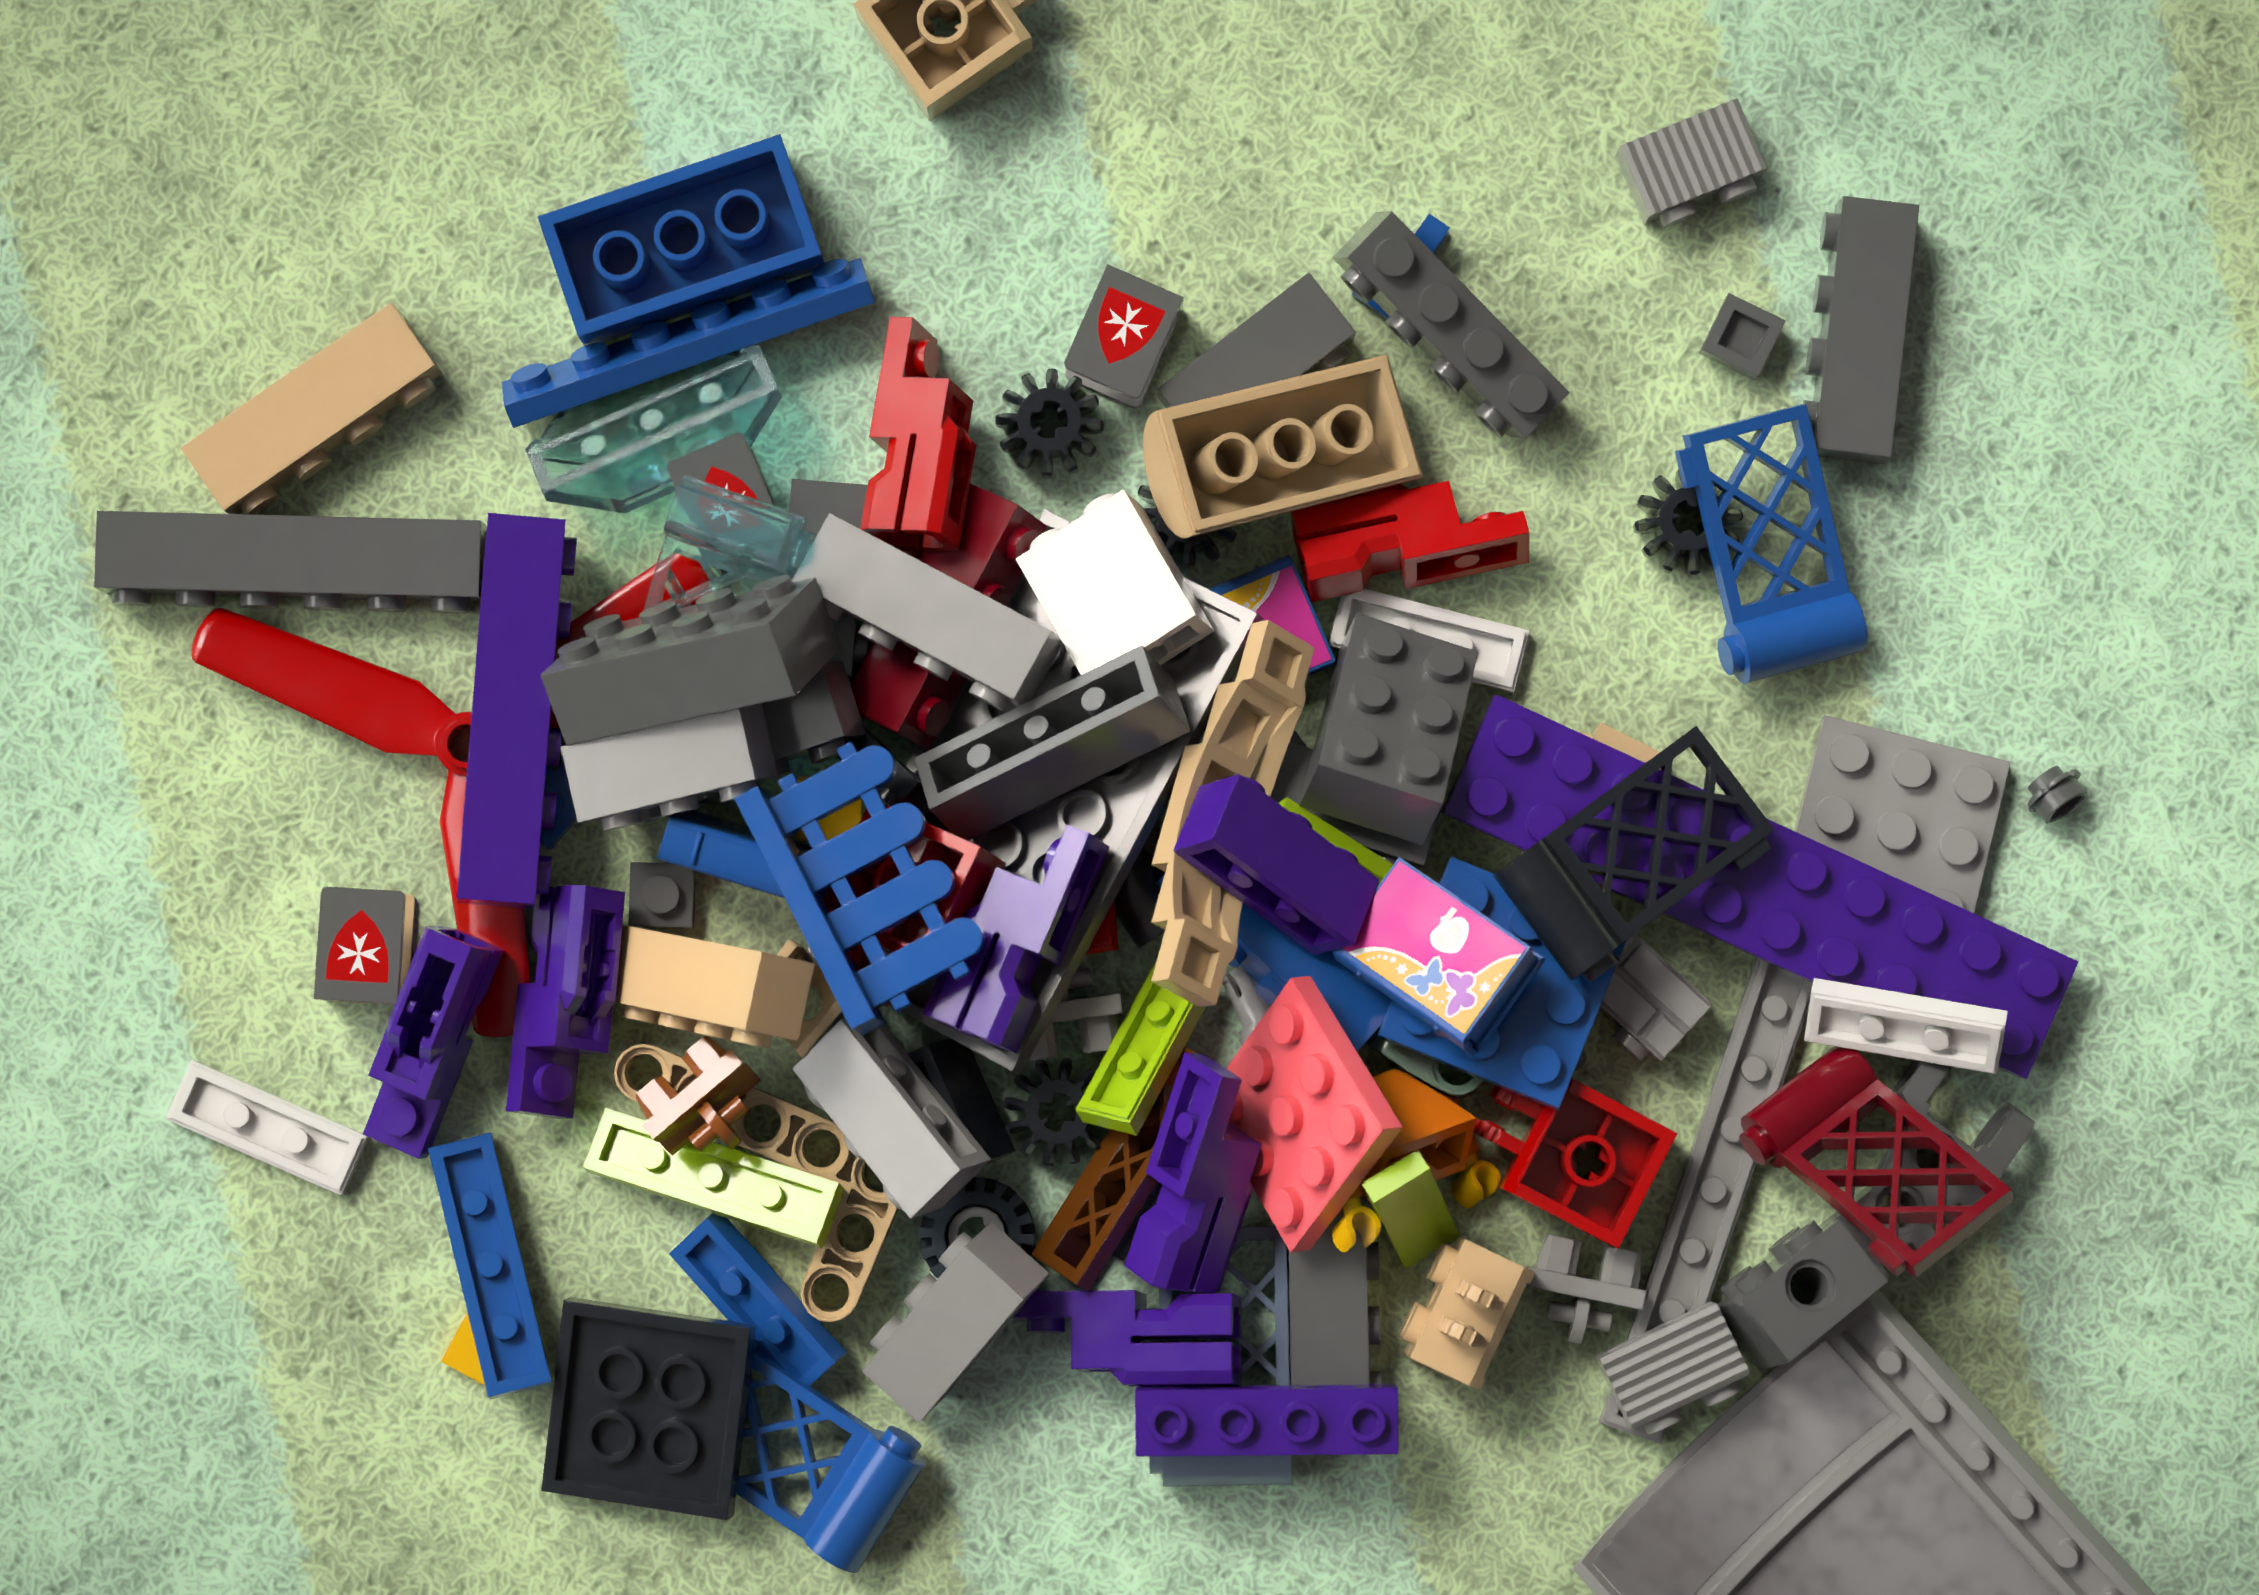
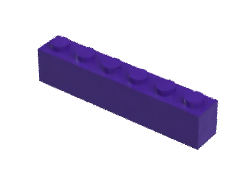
[456,513,577,909]

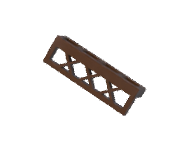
[1031,1046,1197,1292]

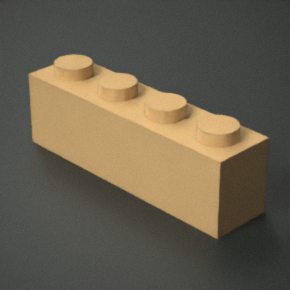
[181,303,443,515]
[615,925,815,1049]

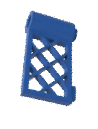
[1675,404,1868,684]
[728,1319,925,1573]

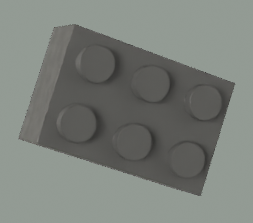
[1299,613,1478,845]

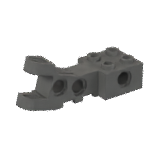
[1718,1060,2035,1371]

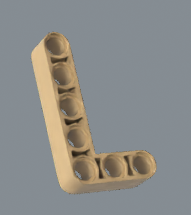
[614,1044,899,1322]

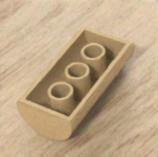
[1143,355,1423,538]

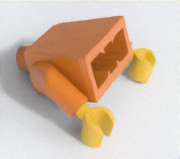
[1332,1069,1501,1253]

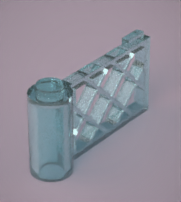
[643,475,816,611]

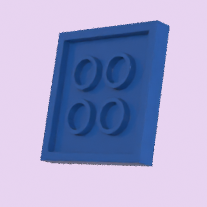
[1378,857,1627,1111]

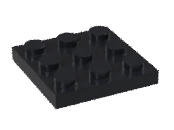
[541,1297,756,1520]

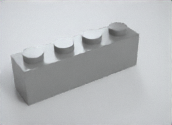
[792,513,1063,711]

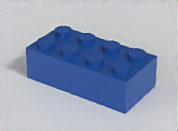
[537,134,825,346]

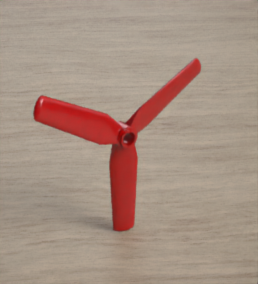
[191,549,716,1038]

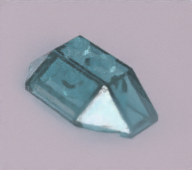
[525,345,782,514]

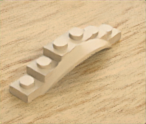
[1151,620,1315,1007]

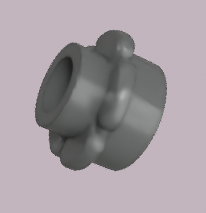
[2027,766,2087,824]

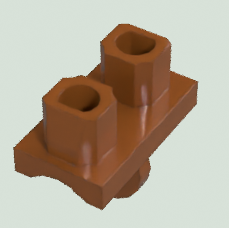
[635,1036,761,1156]

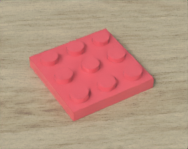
[1226,976,1403,1252]

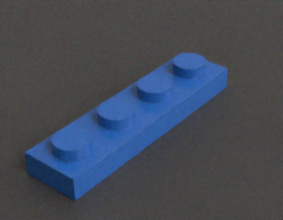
[428,1132,553,1400]

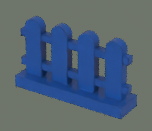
[734,742,985,1035]

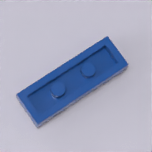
[669,1213,847,1386]

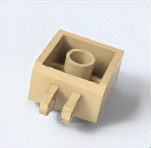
[853,0,1036,122]
[1399,1237,1535,1391]

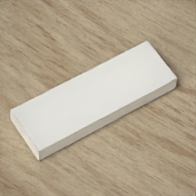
[1329,589,1529,694]
[1804,978,2008,1074]
[165,1060,369,1195]

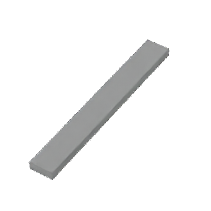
[1599,957,1813,1444]

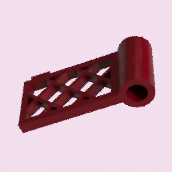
[1739,1046,2014,1278]

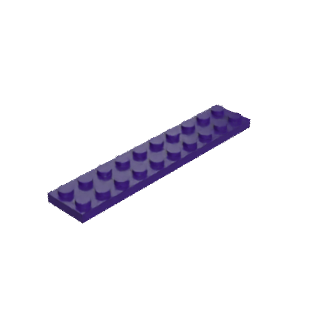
[1441,695,2079,1079]

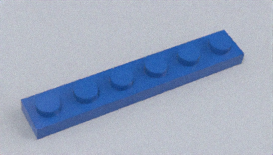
[502,258,875,428]

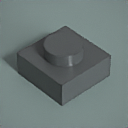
[1699,293,1786,381]
[628,862,696,928]

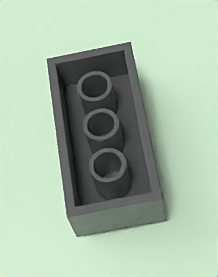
[540,575,841,746]

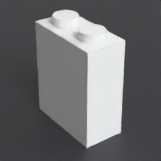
[1016,489,1214,675]

